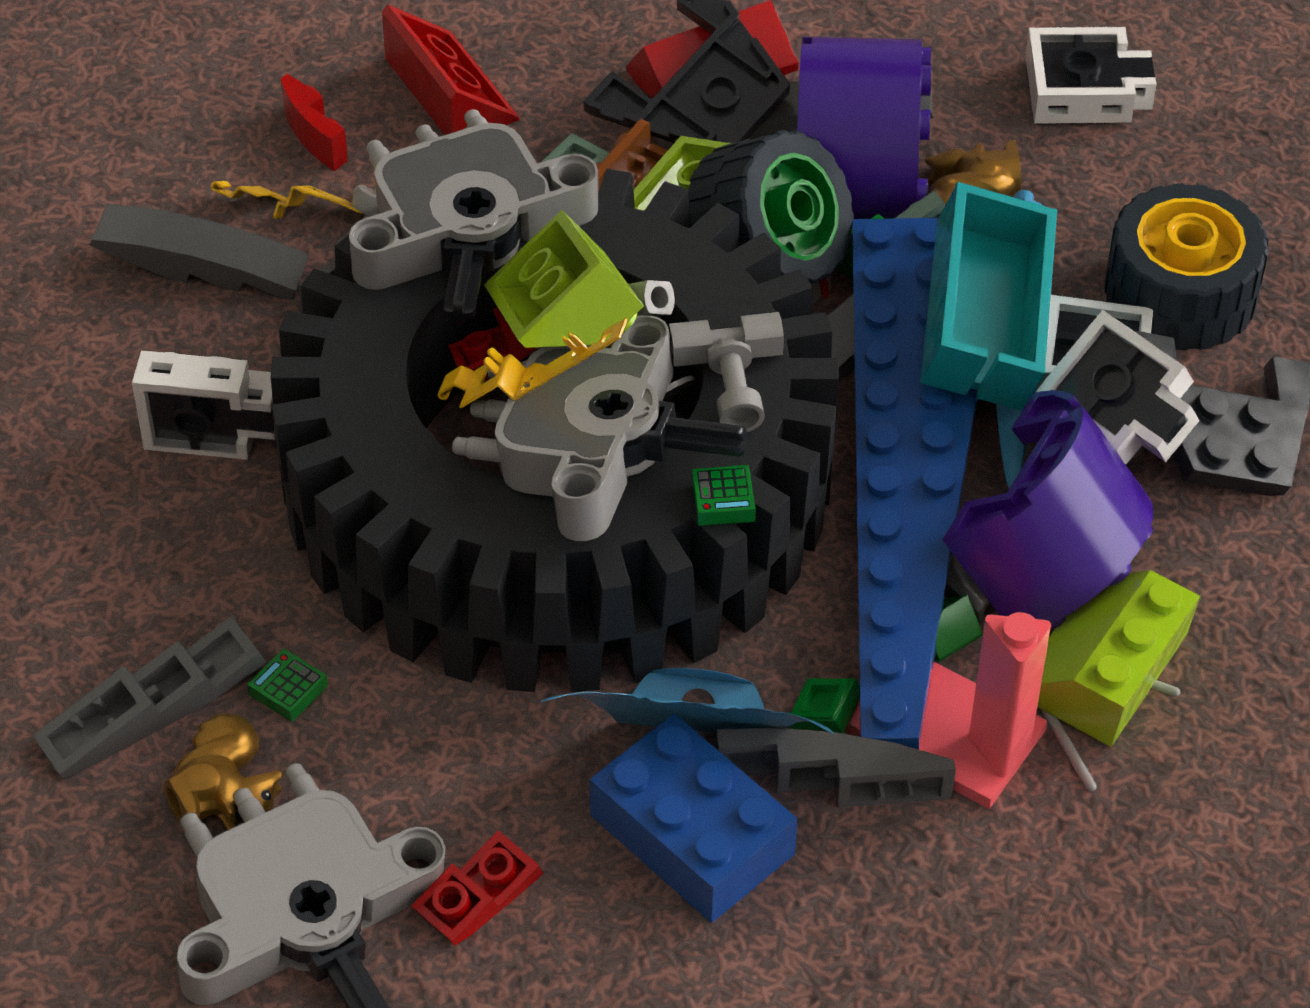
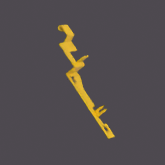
[211,181,362,220]
[437,318,627,408]

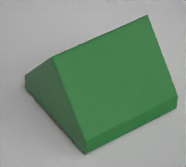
[934,595,982,662]

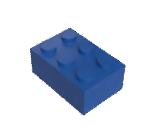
[590,713,798,923]

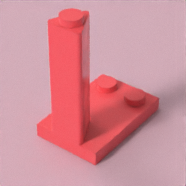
[844,612,1051,809]

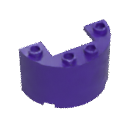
[797,36,932,219]
[942,390,1153,631]

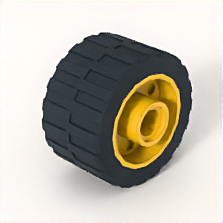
[1104,183,1269,350]

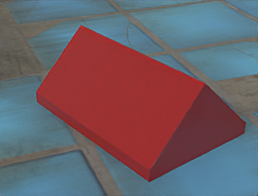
[626,0,799,99]
[382,4,520,135]

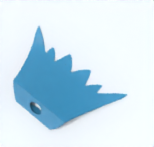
[541,668,834,734]

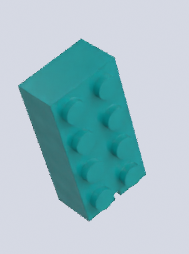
[920,182,1057,411]

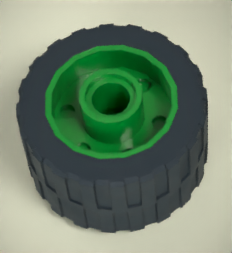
[688,130,854,284]

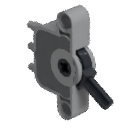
[349,109,598,324]

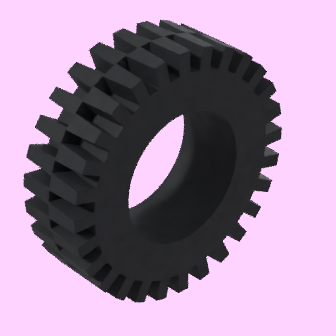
[270,169,839,692]

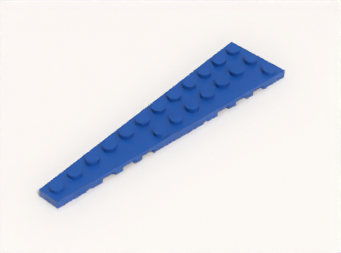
[852,218,978,750]

